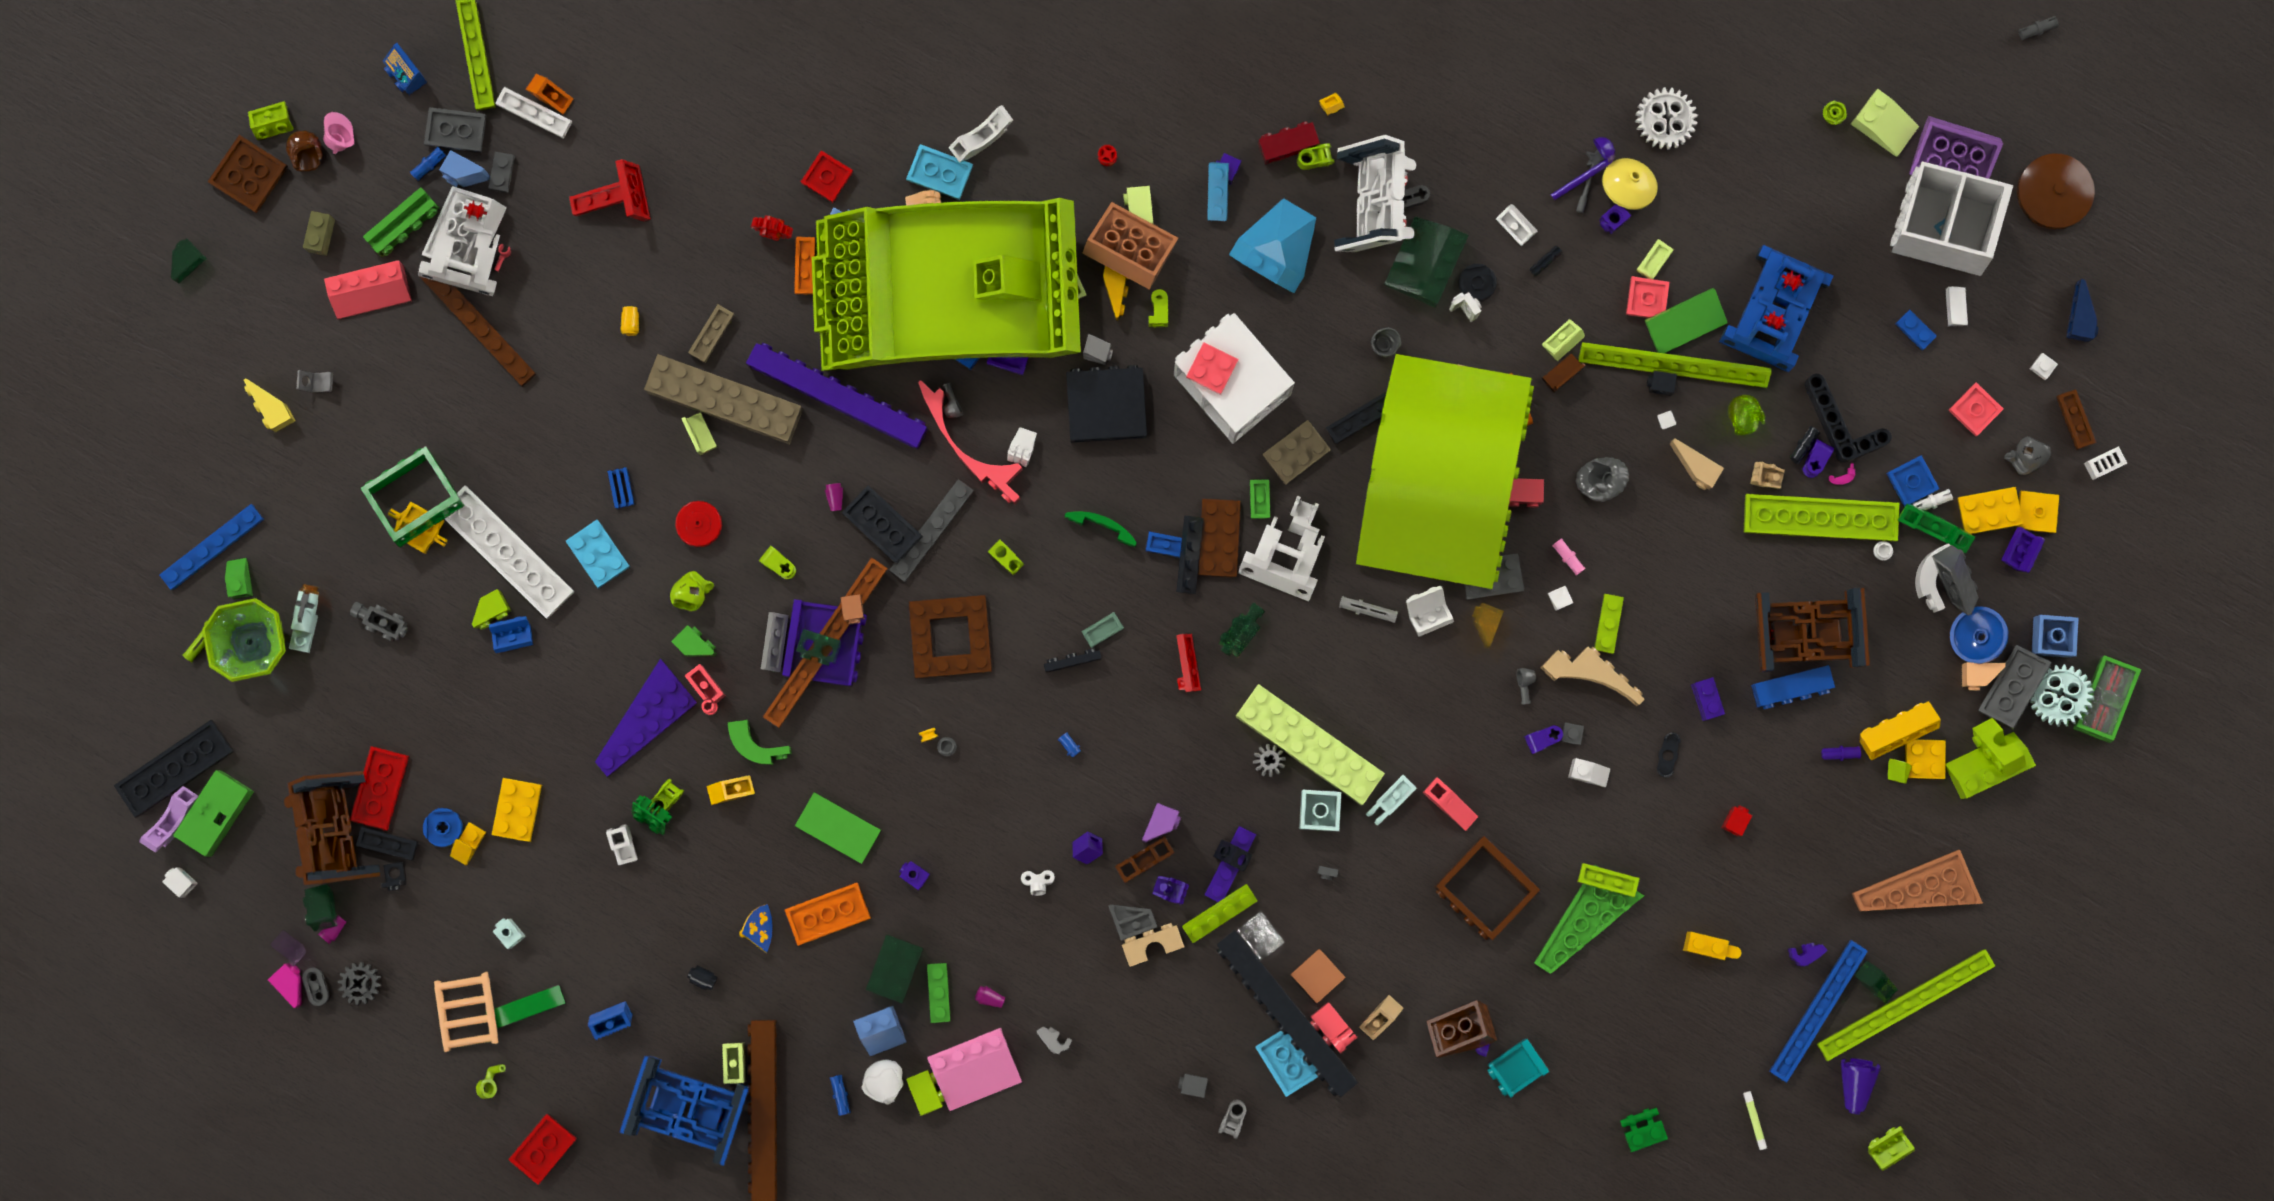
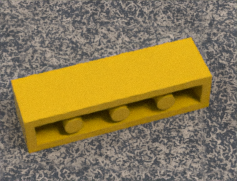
[1860,701,1941,760]

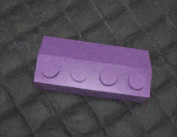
[1142,803,1181,843]

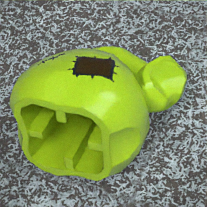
[670,571,714,611]

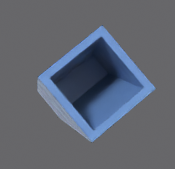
[853,1006,907,1056]

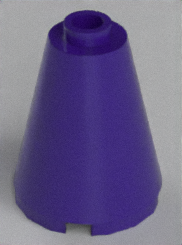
[1841,1058,1881,1114]

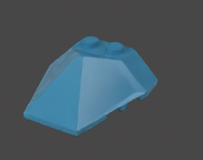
[1229,198,1316,293]

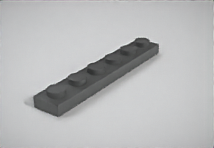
[889,479,974,582]

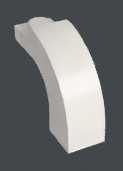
[949,106,1013,162]
[1915,544,1950,613]

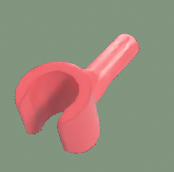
[494,244,511,272]

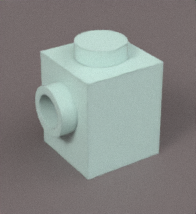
[493,918,526,949]

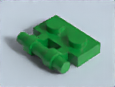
[1620,1108,1668,1152]

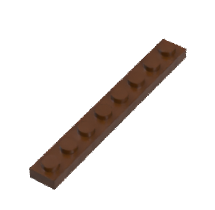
[419,276,536,387]

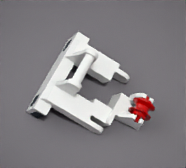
[418,199,500,296]

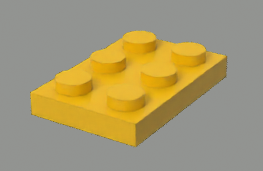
[1957,487,2023,534]
[492,778,542,842]

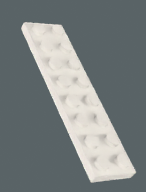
[445,485,575,619]

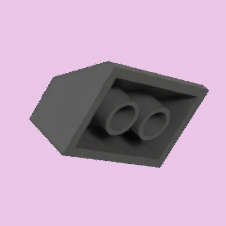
[1932,545,1979,616]

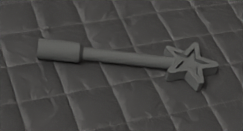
[1576,149,1604,213]

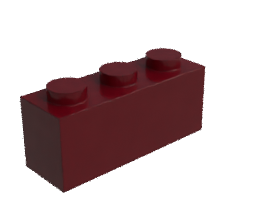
[1258,121,1320,165]

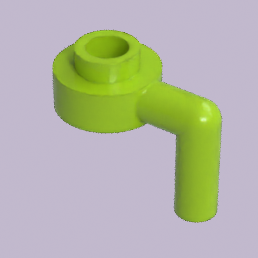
[476,1064,506,1099]

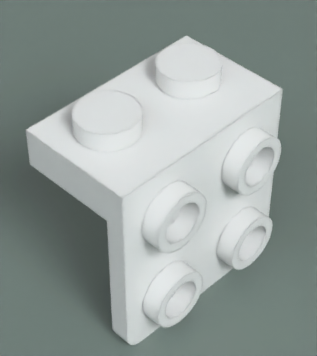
[1406,586,1454,637]

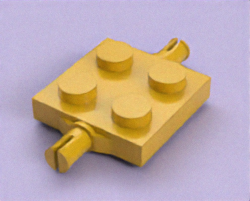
[388,501,448,554]

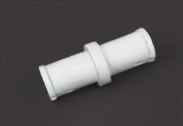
[1912,489,1953,510]

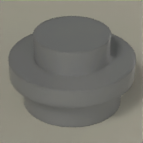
[937,737,956,756]

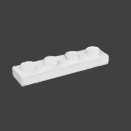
[495,87,572,139]

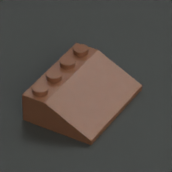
[1083,202,1178,289]

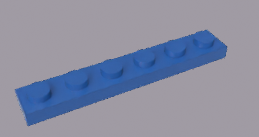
[159,504,265,591]

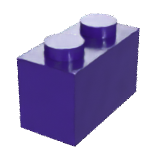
[1691,677,1725,721]

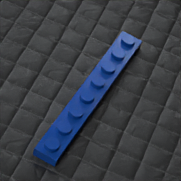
[1769,940,1868,1082]

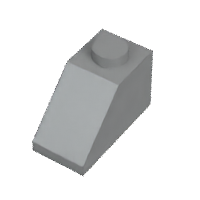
[1083,334,1113,365]

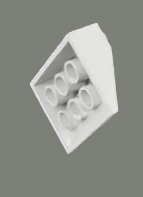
[422,186,506,275]

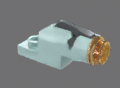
[289,584,319,653]

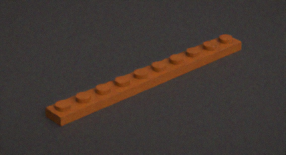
[763,557,888,728]

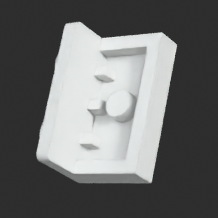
[1449,292,1482,322]

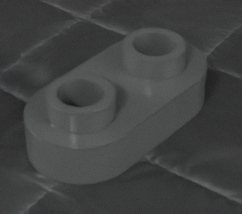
[303,968,330,1006]

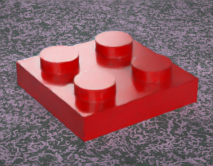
[801,150,853,203]

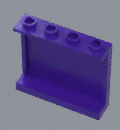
[782,599,867,686]

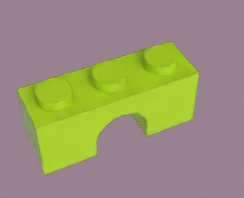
[1972,718,2026,777]

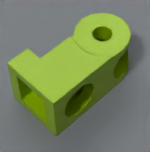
[1149,289,1168,327]
[987,539,1024,575]

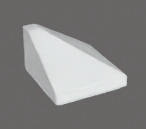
[1548,586,1573,611]

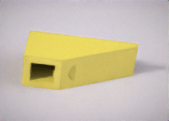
[244,379,296,432]

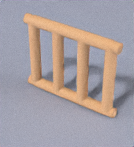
[434,972,498,1052]

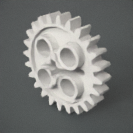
[1635,87,1698,150]

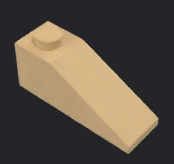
[1670,438,1724,490]

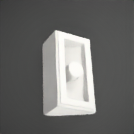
[1496,204,1538,246]
[1946,287,1968,326]

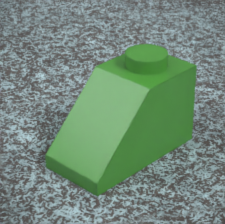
[225,558,253,599]

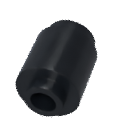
[687,965,718,991]

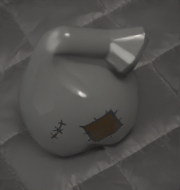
[2004,436,2051,475]

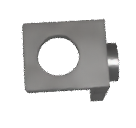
[297,370,333,393]

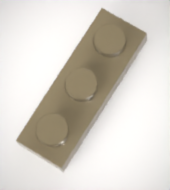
[688,304,735,363]

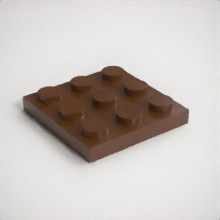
[208,135,288,213]

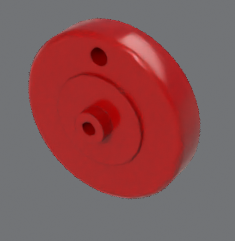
[675,501,722,547]

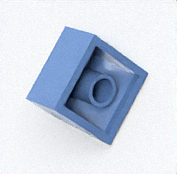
[439,150,490,187]

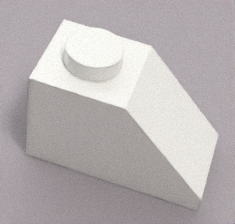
[1568,758,1610,788]

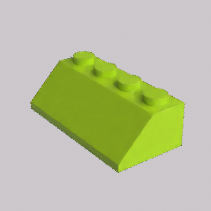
[1945,732,2036,799]

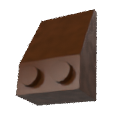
[1426,1000,1497,1058]

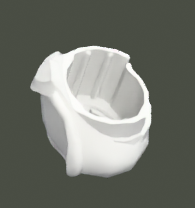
[862,1060,903,1105]

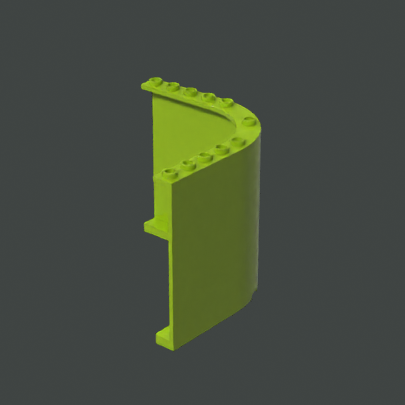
[1356,354,1534,589]

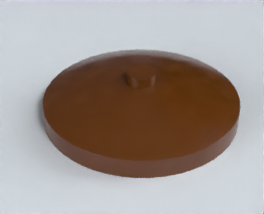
[2017,153,2095,229]

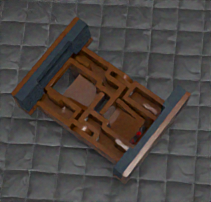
[1755,588,1870,672]
[284,771,380,885]

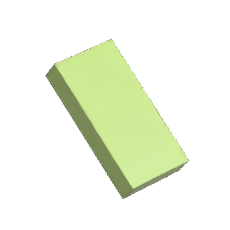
[1636,239,1674,279]

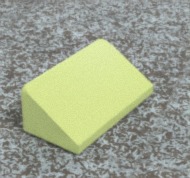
[1542,319,1585,361]

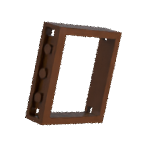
[1434,836,1540,940]

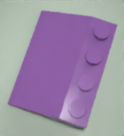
[1909,116,2003,179]

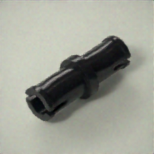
[1789,426,1820,464]

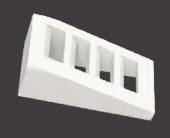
[2084,446,2127,480]

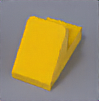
[450,822,487,866]

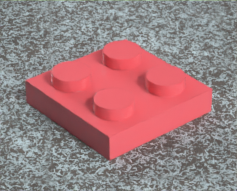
[1626,276,1670,318]
[1186,342,1238,395]
[1949,382,2004,436]

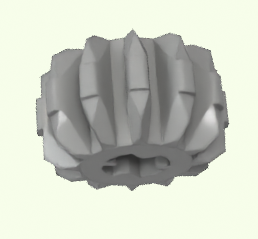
[1253,744,1286,777]

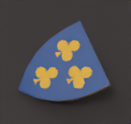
[739,904,772,953]

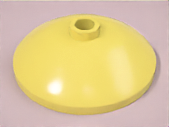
[1602,158,1657,210]

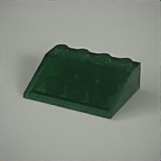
[1384,216,1469,308]

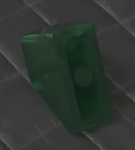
[171,238,207,284]
[1855,961,1898,1004]

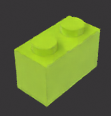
[906,1070,945,1116]

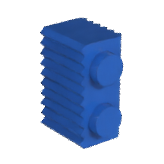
[588,1002,633,1040]

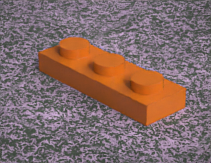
[795,237,816,295]

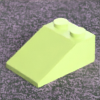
[1851,89,1919,157]

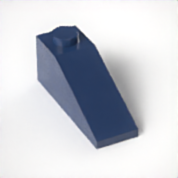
[2066,279,2099,342]

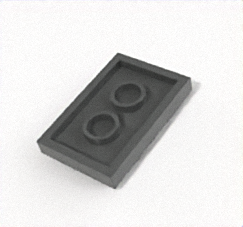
[424,107,487,153]
[1464,553,1524,600]

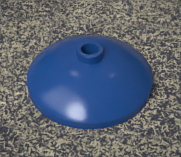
[1950,607,2008,664]

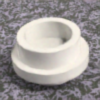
[1873,541,1893,561]

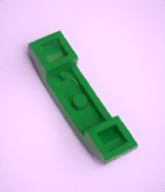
[1898,503,1975,554]
[1065,511,1137,548]
[486,985,566,1029]

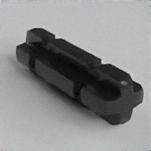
[1530,245,1562,276]

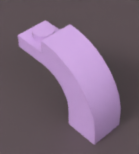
[140,786,198,853]

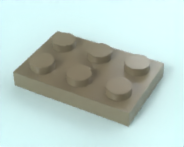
[1262,420,1331,485]

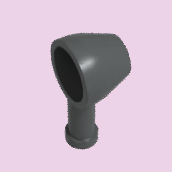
[942,383,963,418]
[1516,668,1536,704]

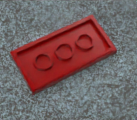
[350,746,409,831]

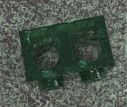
[796,629,842,666]

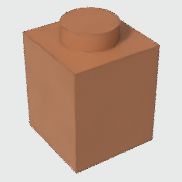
[841,595,865,624]

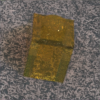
[1472,603,1504,648]

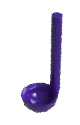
[1550,137,1615,201]

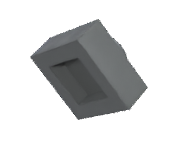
[1561,723,1584,745]
[1317,866,1338,880]

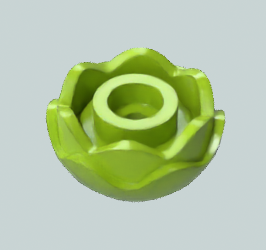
[1823,101,1847,125]

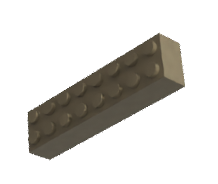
[644,354,803,445]

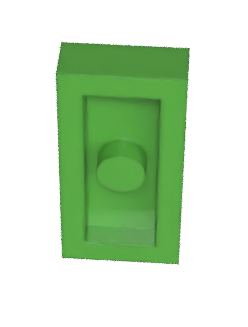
[1250,480,1270,519]

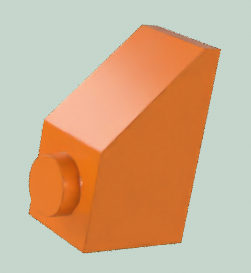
[526,74,573,114]

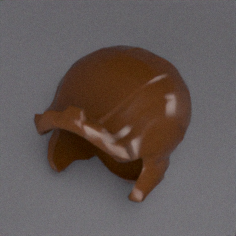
[286,130,322,172]

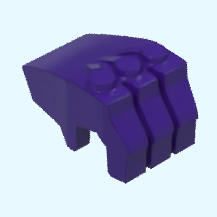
[1152,876,1189,905]
[1787,942,1828,966]

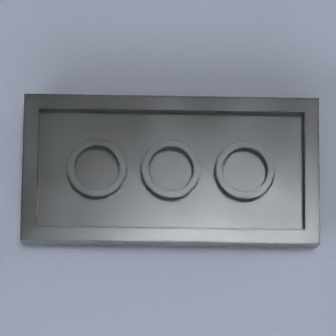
[1978,645,2052,730]

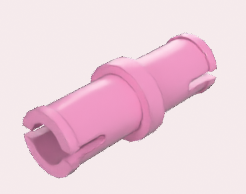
[1552,538,1586,576]

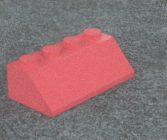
[324,260,412,319]

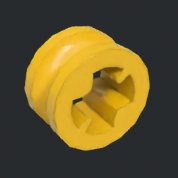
[919,728,938,742]

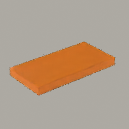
[784,882,871,946]

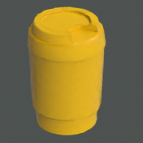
[621,306,639,336]

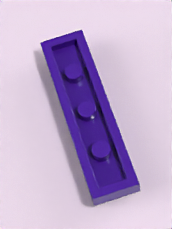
[1205,826,1256,902]

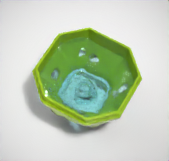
[202,598,286,682]

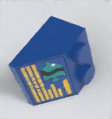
[383,43,427,95]

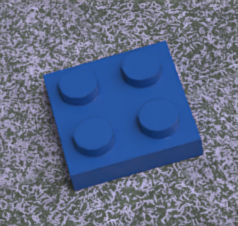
[1886,455,1939,507]

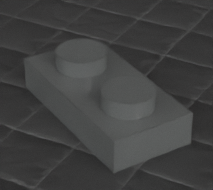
[488,152,515,193]

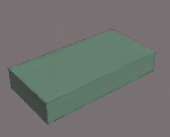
[1081,612,1124,648]

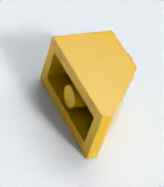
[707,775,755,805]

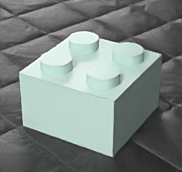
[1299,790,1341,832]

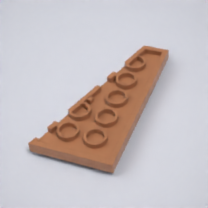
[1852,850,1983,911]

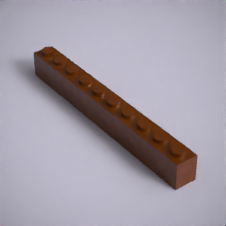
[748,1020,777,1201]

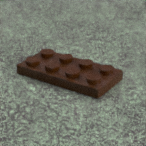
[1198,499,1240,577]

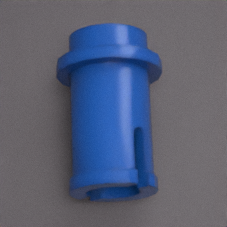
[1058,732,1081,758]

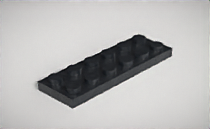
[114,720,234,818]

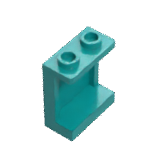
[1487,1038,1550,1098]

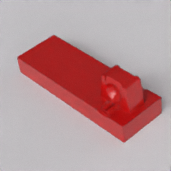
[1176,634,1201,692]

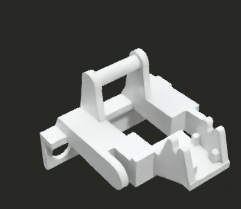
[1238,496,1325,601]

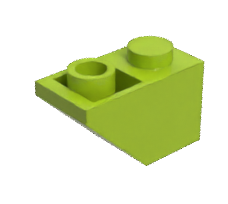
[472,589,511,630]

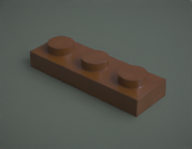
[2056,389,2096,450]

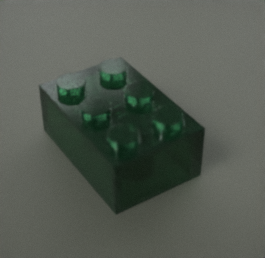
[866,934,924,1003]

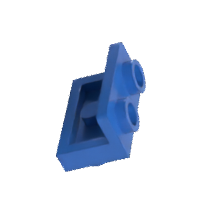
[489,616,533,653]

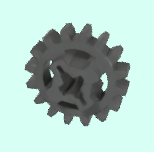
[338,962,382,1005]

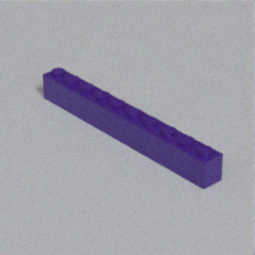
[746,343,928,450]

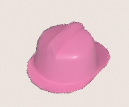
[323,112,354,154]

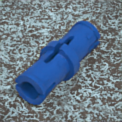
[410,147,446,181]
[830,1074,851,1116]

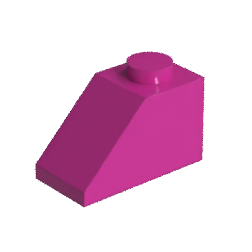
[268,963,303,1008]

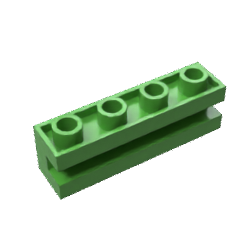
[363,187,439,257]

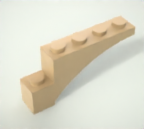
[1540,647,1644,706]

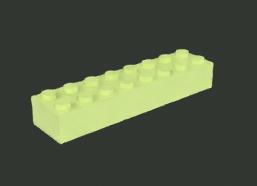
[1236,684,1385,806]

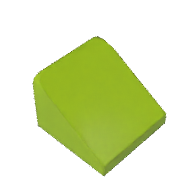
[1888,758,1912,784]

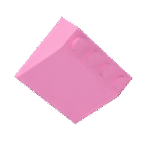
[927,1028,1022,1111]

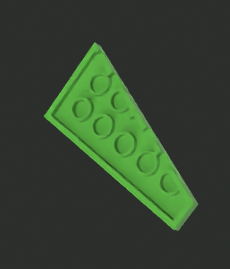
[1534,865,1644,974]

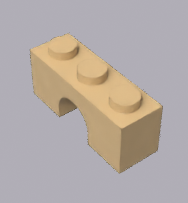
[1122,923,1184,967]

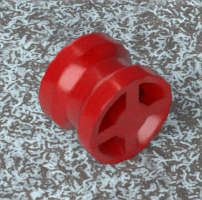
[1098,145,1117,167]

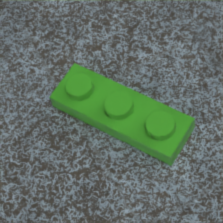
[927,963,951,1023]

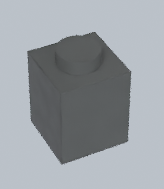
[1178,1073,1208,1098]

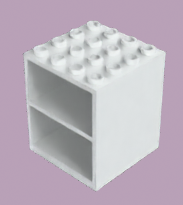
[1890,161,2013,276]
[1174,313,1295,444]

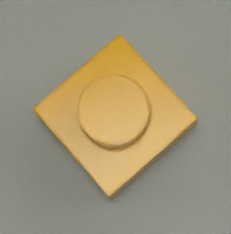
[1319,93,1344,115]

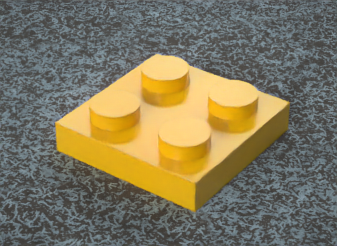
[1905,740,1946,779]

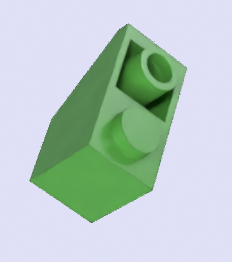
[671,625,717,657]

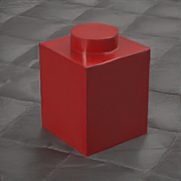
[1721,805,1752,837]

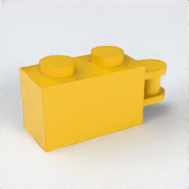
[1683,932,1741,960]

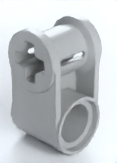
[1218,1100,1246,1139]

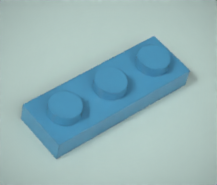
[1208,162,1229,221]

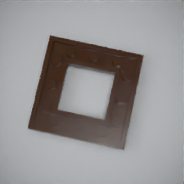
[909,595,992,678]

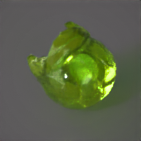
[1727,395,1765,435]

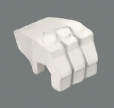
[1007,427,1037,467]

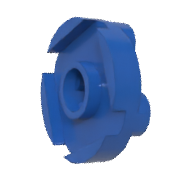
[423,808,463,847]

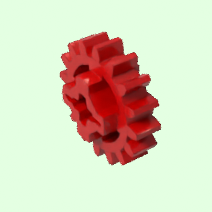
[751,215,793,241]

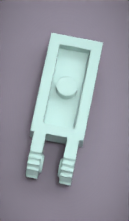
[1366,775,1417,826]

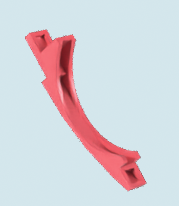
[918,380,1023,504]

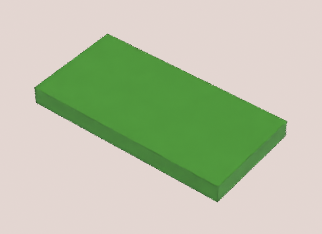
[1645,288,1728,353]
[795,792,881,864]

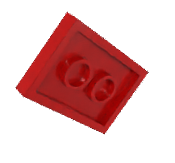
[508,1114,577,1185]

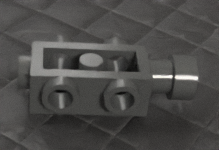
[350,601,408,642]

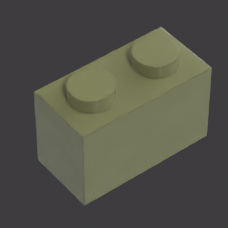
[303,211,335,256]

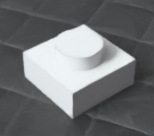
[2030,353,2058,380]

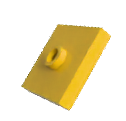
[2016,491,2059,534]

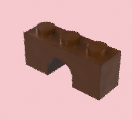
[1115,836,1175,883]

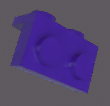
[2001,527,2045,573]

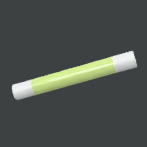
[1743,1091,1767,1150]

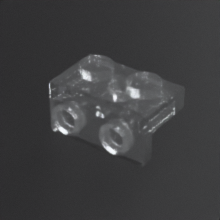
[1238,911,1284,960]

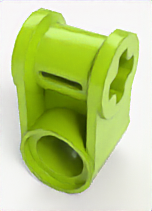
[1297,143,1335,170]
[759,545,796,579]
[649,779,684,815]

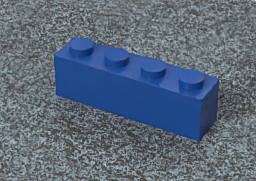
[1751,665,1835,709]

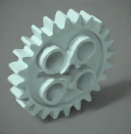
[2030,664,2094,727]

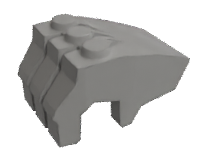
[1036,1026,1072,1054]

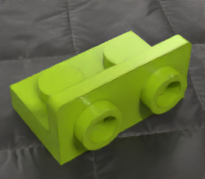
[248,101,293,140]

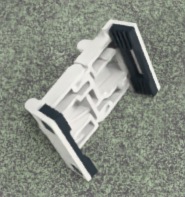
[1334,135,1416,252]

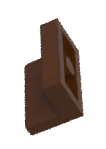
[1542,353,1586,393]

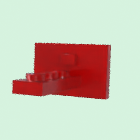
[569,159,651,221]

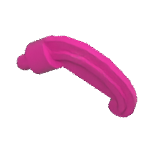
[1829,463,1856,485]

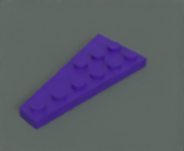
[595,658,697,777]

